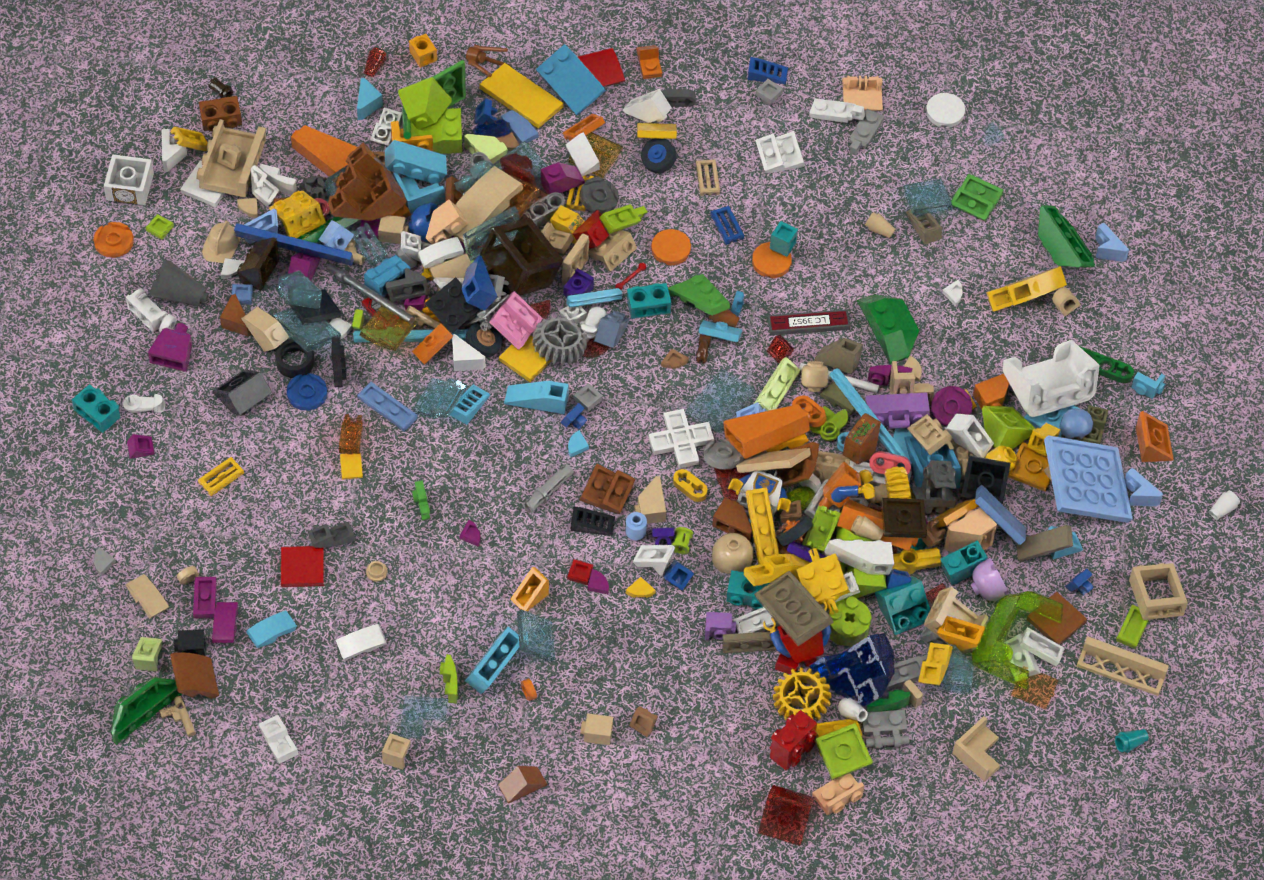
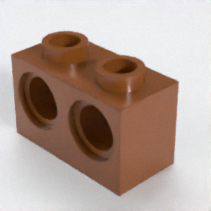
[199,96,242,131]

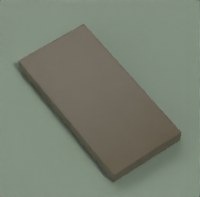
[754,571,834,646]

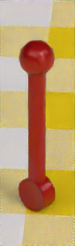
[615,263,646,290]

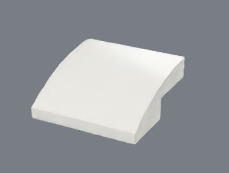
[755,131,805,173]

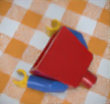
[763,601,831,667]

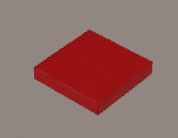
[281,546,324,587]

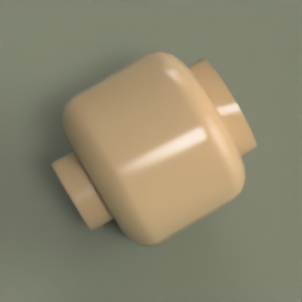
[801,361,828,392]

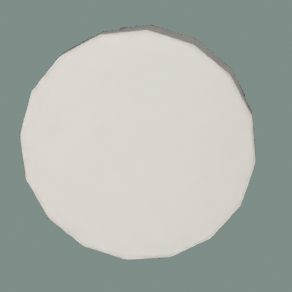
[926,93,965,128]

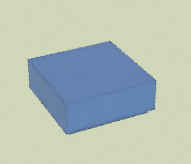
[231,284,253,305]

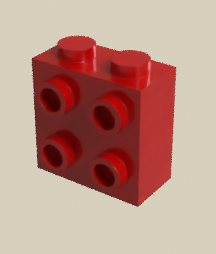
[770,710,817,771]

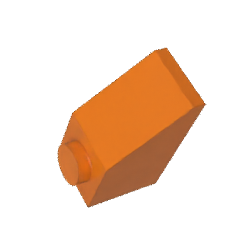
[973,374,1010,410]

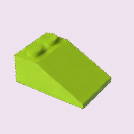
[411,108,462,154]

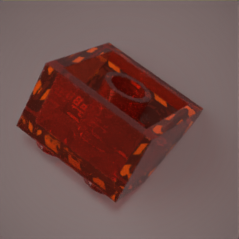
[758,785,815,846]

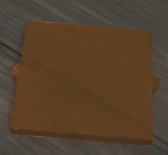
[1011,666,1058,710]

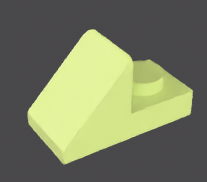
[132,637,162,671]

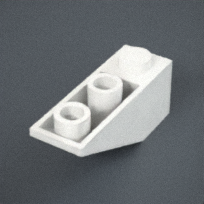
[824,539,894,575]

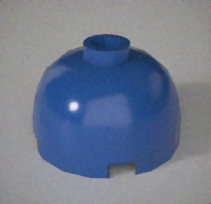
[409,202,438,243]

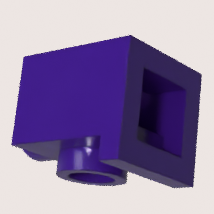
[563,268,594,299]

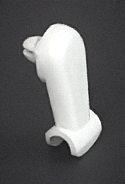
[581,307,607,339]
[123,394,165,413]

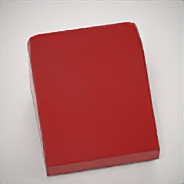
[775,653,800,675]

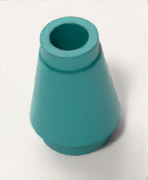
[1115,729,1149,753]

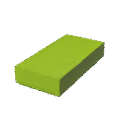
[1116,605,1149,649]

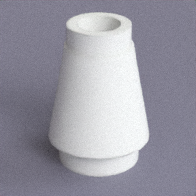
[1209,490,1240,520]
[838,697,868,722]

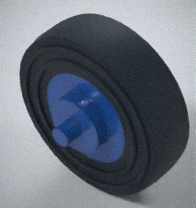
[641,138,677,173]

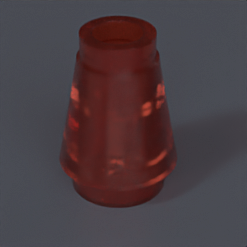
[364,47,387,77]

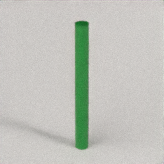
[402,106,411,139]

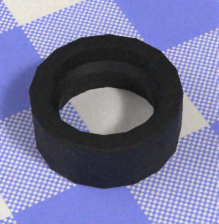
[275,338,315,378]

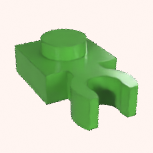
[412,480,430,521]

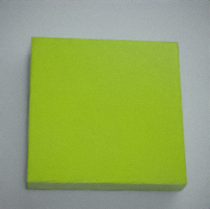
[815,723,873,780]

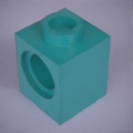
[770,221,798,257]

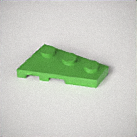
[668,274,730,316]

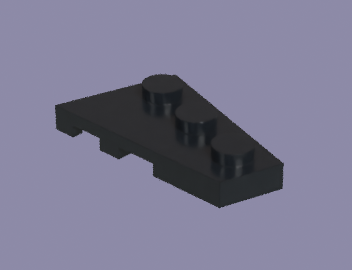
[331,337,347,387]

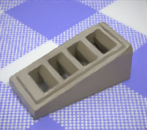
[906,206,942,244]

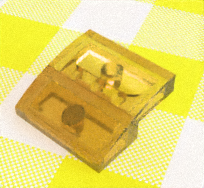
[568,132,623,178]
[359,305,417,351]

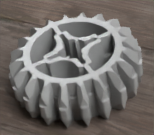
[532,315,587,365]

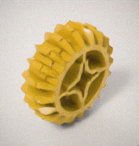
[884,466,911,499]
[773,667,832,720]

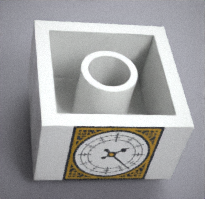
[104,154,154,205]

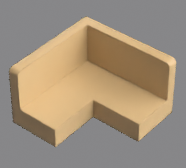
[889,361,934,405]
[952,716,1000,782]

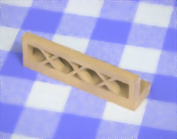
[1076,636,1169,696]

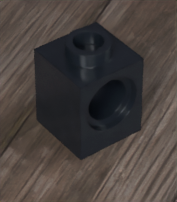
[174,629,206,656]

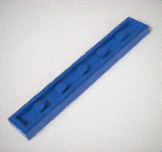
[234,223,354,266]

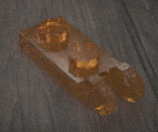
[339,414,363,454]

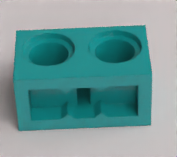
[627,283,671,319]
[72,384,121,433]

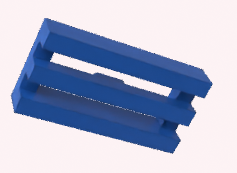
[710,206,744,245]

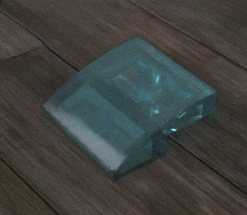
[414,378,467,418]

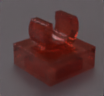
[767,335,795,363]

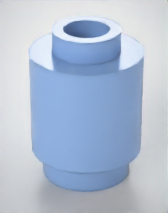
[625,512,647,540]

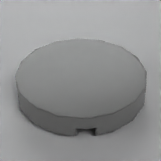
[703,439,745,469]

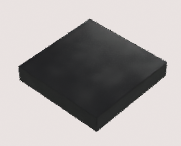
[287,289,341,324]

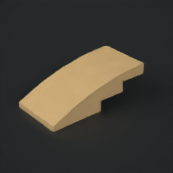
[453,166,523,245]

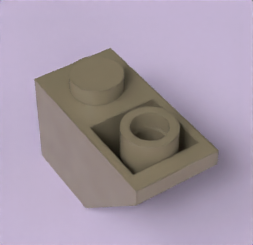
[814,338,863,374]

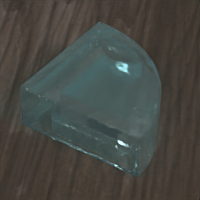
[984,122,1004,147]

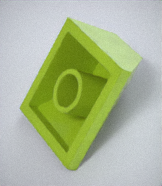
[398,77,452,130]
[982,406,1036,450]

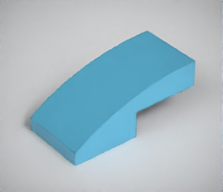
[246,610,297,648]

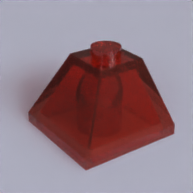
[500,153,538,198]

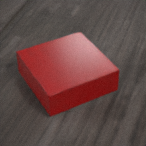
[567,559,594,585]

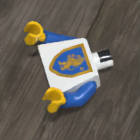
[727,469,791,518]

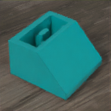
[875,576,930,635]

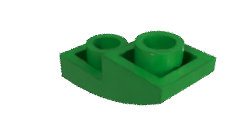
[866,690,910,712]

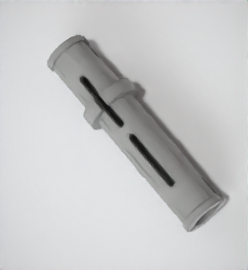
[523,464,574,513]

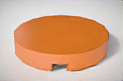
[93,222,134,258]
[651,229,691,266]
[752,242,792,278]

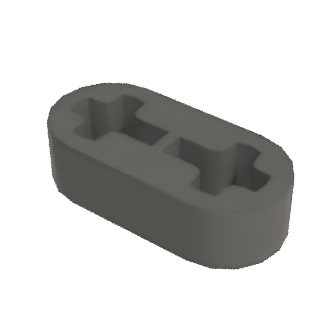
[662,89,696,107]

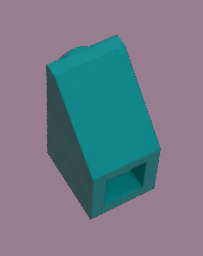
[940,540,988,586]

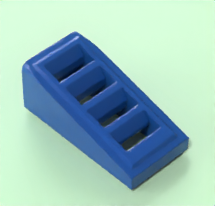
[748,57,788,84]

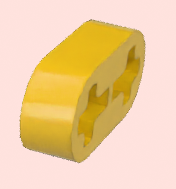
[673,469,708,502]

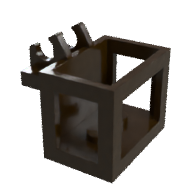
[480,217,563,300]

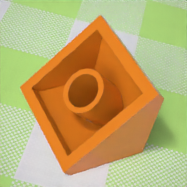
[1136,411,1174,462]

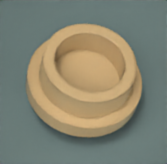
[366,561,387,582]

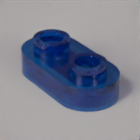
[472,119,511,138]

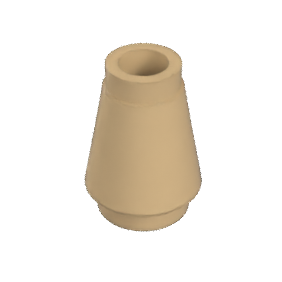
[865,212,896,239]
[851,515,884,540]

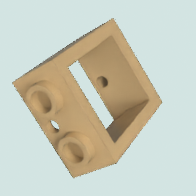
[1129,563,1188,620]

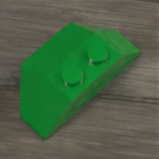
[1038,205,1095,268]
[857,294,919,364]
[111,678,182,745]

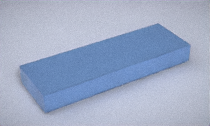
[357,382,418,431]

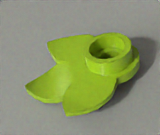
[810,406,848,441]

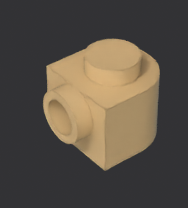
[1052,288,1081,317]

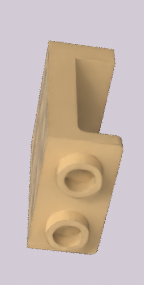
[923,587,989,654]

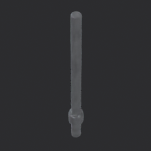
[326,263,415,324]

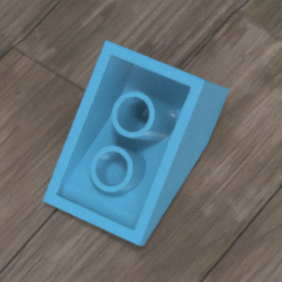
[536,44,606,115]
[904,436,961,489]

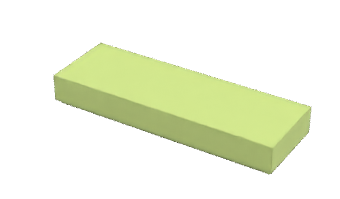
[754,357,801,411]

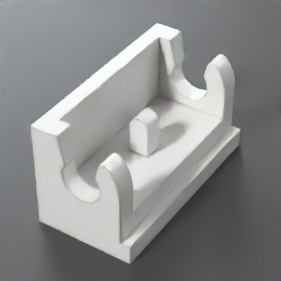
[126,288,168,332]

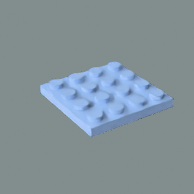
[1044,435,1133,523]

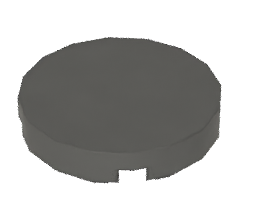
[579,177,619,214]

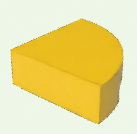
[626,577,656,598]

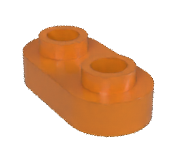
[792,395,827,427]

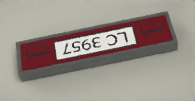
[767,309,850,336]

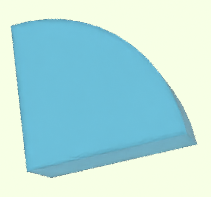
[568,430,589,458]

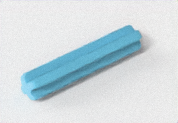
[566,288,623,308]

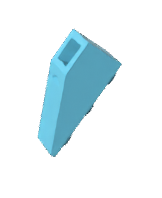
[504,381,569,414]

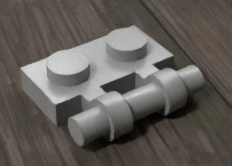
[862,710,910,749]

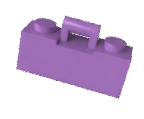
[865,393,930,429]

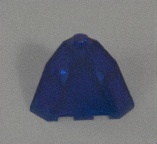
[809,633,895,706]

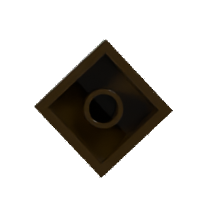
[237,237,279,291]

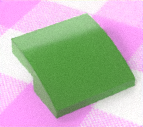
[950,173,1004,221]

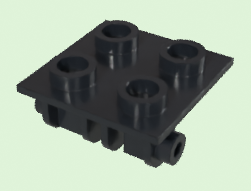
[425,277,480,334]

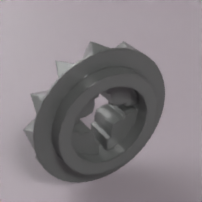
[299,174,331,199]

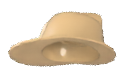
[202,221,241,263]

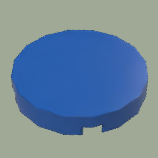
[287,373,328,411]

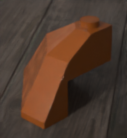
[328,142,407,221]

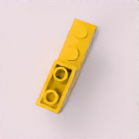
[986,266,1067,312]
[744,554,811,586]

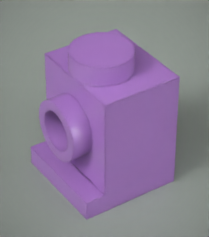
[705,612,736,640]

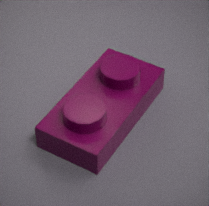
[193,577,217,619]

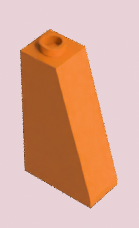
[291,125,357,182]
[723,404,811,459]
[837,499,919,551]

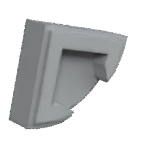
[94,547,116,576]

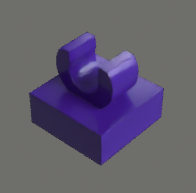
[651,527,674,545]

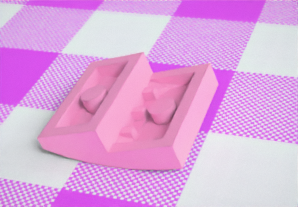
[489,291,543,349]

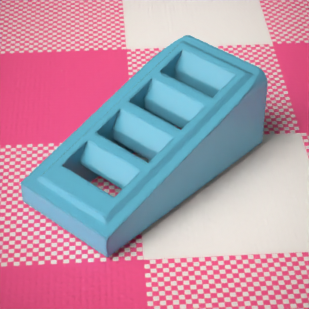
[450,384,490,425]

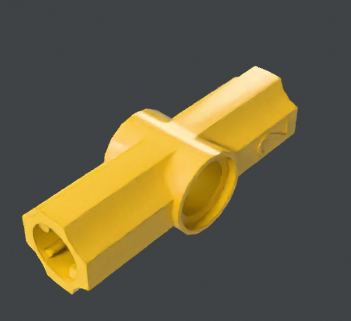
[892,547,941,575]

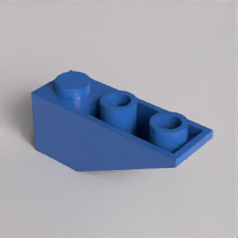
[462,255,497,311]

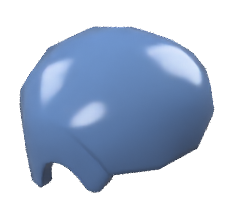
[1059,408,1093,439]

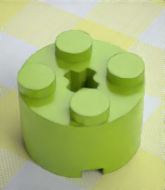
[829,596,872,647]

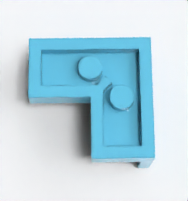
[393,172,446,214]

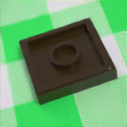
[881,498,927,538]

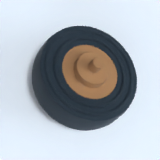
[466,322,502,358]

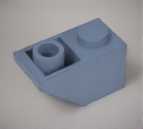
[594,311,630,348]

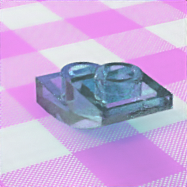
[454,161,495,195]

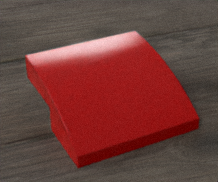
[578,48,625,87]

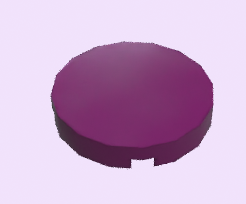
[931,386,972,426]

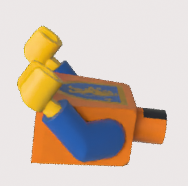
[818,461,875,510]

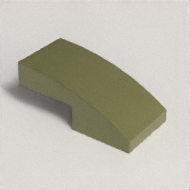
[820,381,865,415]

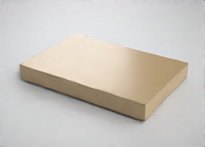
[736,448,811,473]

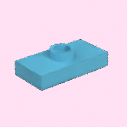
[699,320,743,342]

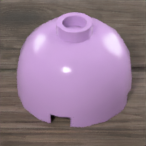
[971,558,1010,601]

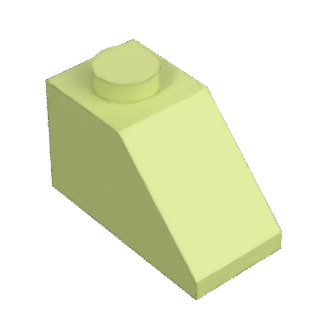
[464,134,508,167]

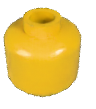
[985,445,1017,471]

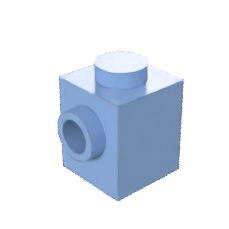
[319,220,354,250]

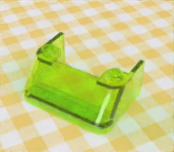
[971,591,1063,689]

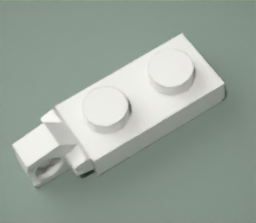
[809,98,865,123]

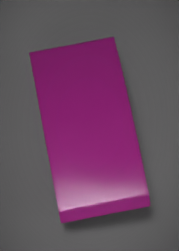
[867,365,913,386]
[212,602,239,643]

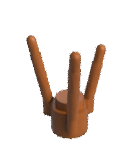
[466,44,510,77]

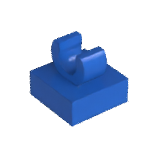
[474,98,497,125]
[560,403,587,429]
[1065,569,1094,595]

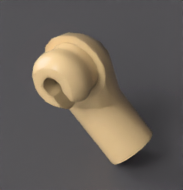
[344,239,365,265]

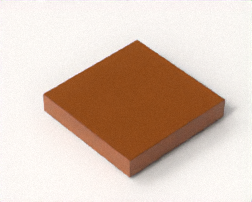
[1026,591,1087,645]

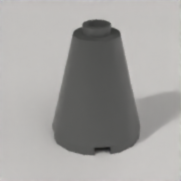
[150,259,209,306]

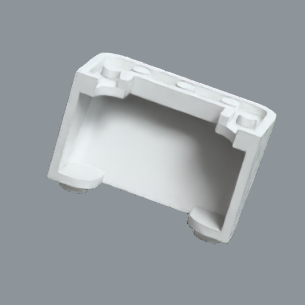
[1003,340,1100,417]

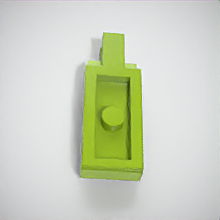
[599,204,648,234]

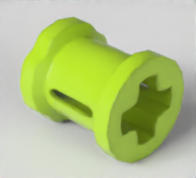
[671,527,693,554]

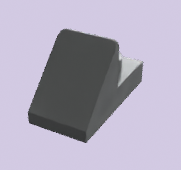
[386,268,430,302]

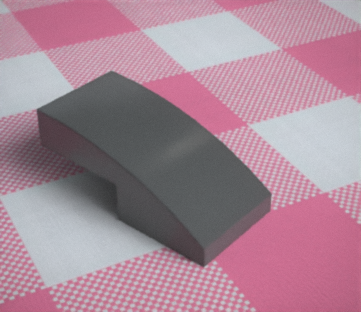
[307,521,356,548]

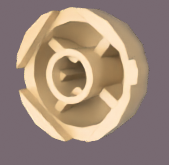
[712,533,754,574]

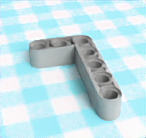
[470,152,565,228]

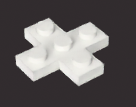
[649,409,714,468]

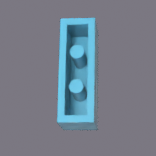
[384,140,447,184]
[465,627,525,694]

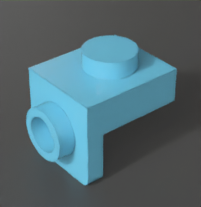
[1131,372,1166,399]

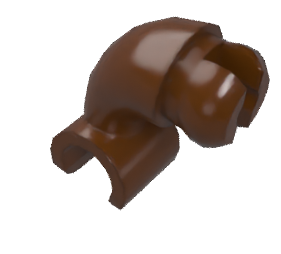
[696,334,711,364]

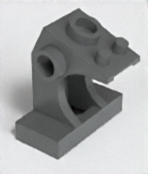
[910,460,956,508]

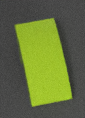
[439,654,458,704]

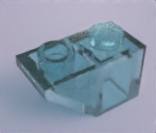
[278,271,322,309]
[941,644,974,695]

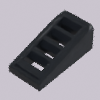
[571,506,615,536]

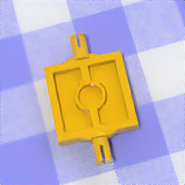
[796,548,850,615]

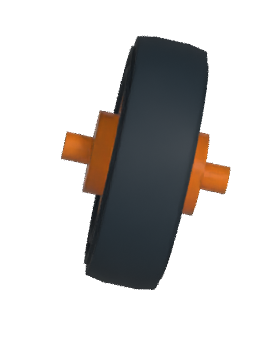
[777,516,813,546]

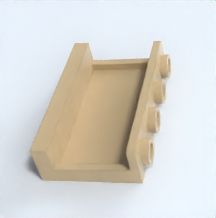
[196,119,266,198]

